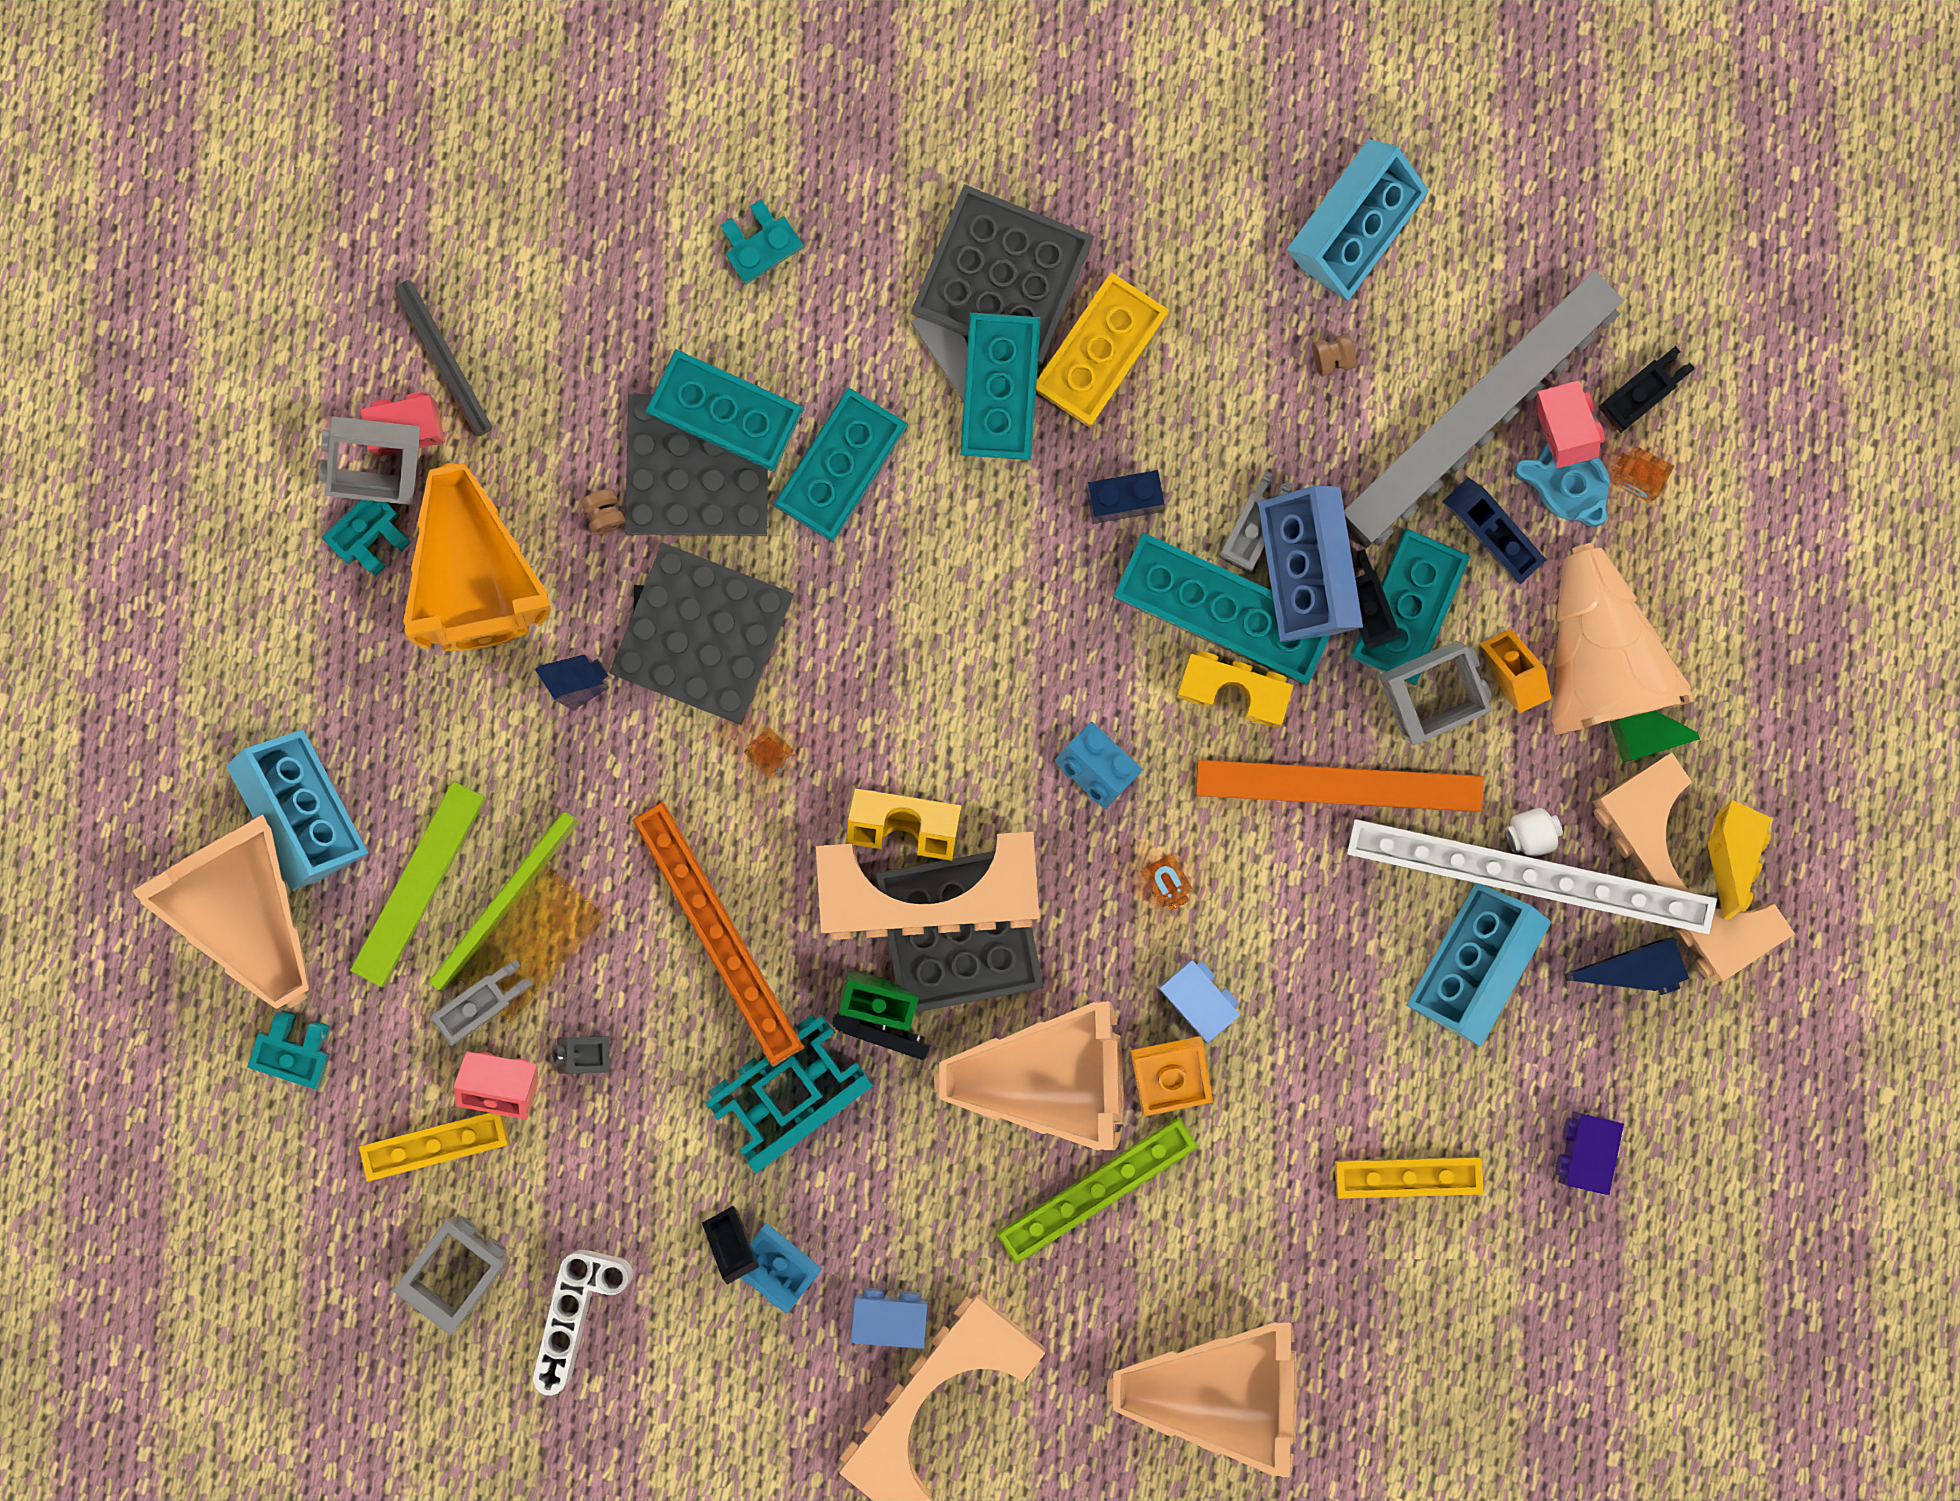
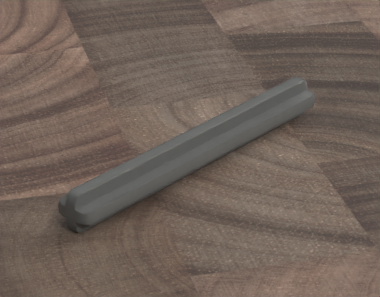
[395,280,492,436]

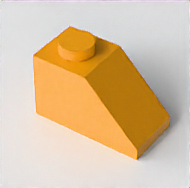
[1480,629,1551,714]

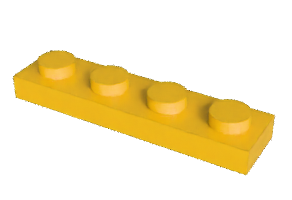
[359,1113,510,1182]
[1335,1157,1484,1199]

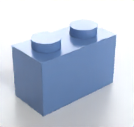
[851,1288,928,1349]

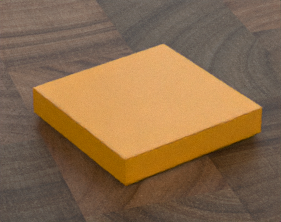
[1130,1036,1213,1117]

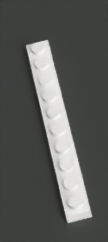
[1347,819,1717,934]

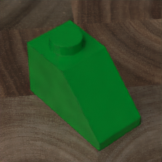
[1610,710,1700,763]
[838,969,919,1031]

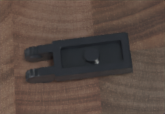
[1598,346,1695,433]
[1355,549,1401,651]
[832,1012,931,1060]

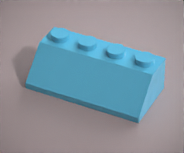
[1286,139,1429,301]
[226,729,368,891]
[1406,883,1551,1047]

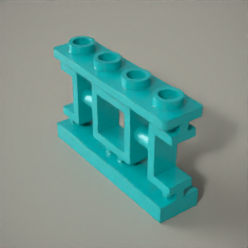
[705,1014,875,1174]

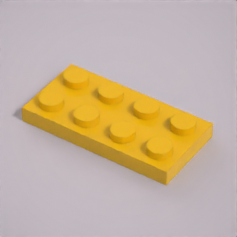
[1036,272,1170,428]

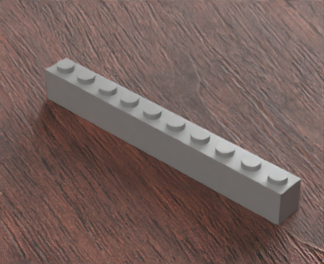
[1344,270,1624,548]

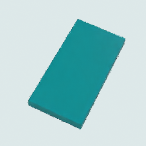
[960,313,1041,460]
[645,349,804,473]
[773,387,908,543]
[1349,528,1471,686]

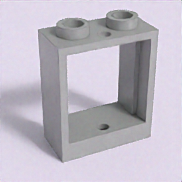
[319,416,420,505]
[1379,641,1492,746]
[393,1216,511,1335]

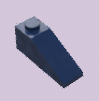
[1442,477,1546,584]
[535,654,609,711]
[1564,938,1690,995]

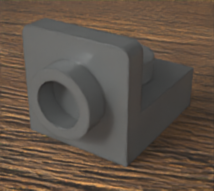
[552,1036,610,1074]

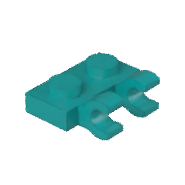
[720,199,804,285]
[322,500,411,576]
[247,1011,330,1089]

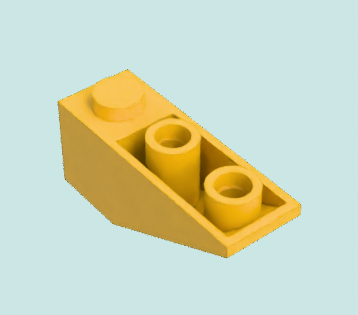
[1707,800,1772,921]

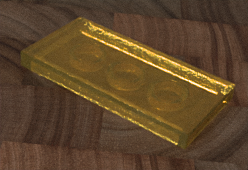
[456,868,606,1024]

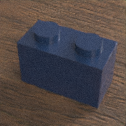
[1086,470,1165,524]

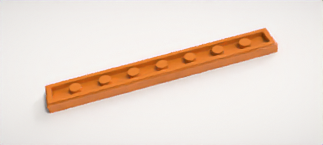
[1195,760,1484,812]
[632,802,805,1067]

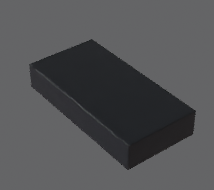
[702,1206,759,1285]

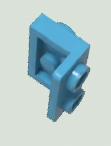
[1055,721,1143,809]
[740,1223,822,1313]

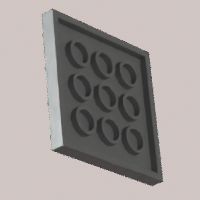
[911,184,1094,366]
[625,394,768,536]
[609,542,794,726]
[876,851,1044,1013]

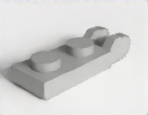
[1219,471,1293,573]
[430,960,534,1046]

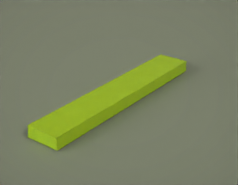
[350,781,487,987]
[429,812,580,991]
[996,1116,1199,1265]

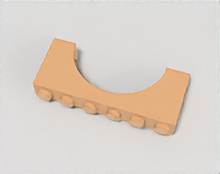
[1592,752,1795,981]
[816,832,1039,940]
[839,1293,1045,1501]

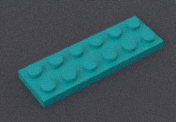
[1113,532,1330,686]

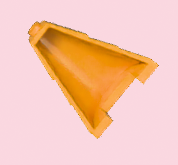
[403,463,551,651]

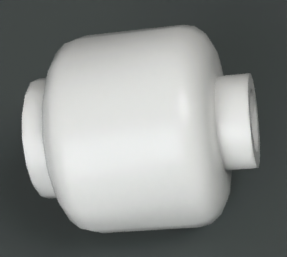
[1506,808,1563,858]

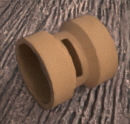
[1312,333,1357,377]
[581,489,627,535]

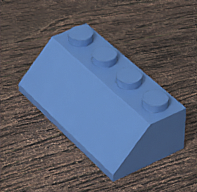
[1258,485,1363,642]

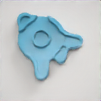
[1514,443,1611,527]

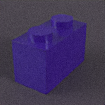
[1555,1111,1624,1195]

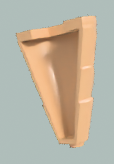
[1551,543,1695,736]
[133,814,310,1009]
[934,1001,1124,1150]
[1107,1322,1297,1477]

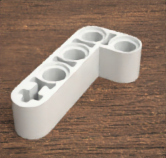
[533,1250,633,1396]

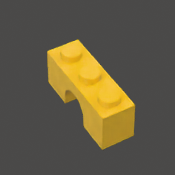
[1176,651,1294,729]
[846,788,961,861]

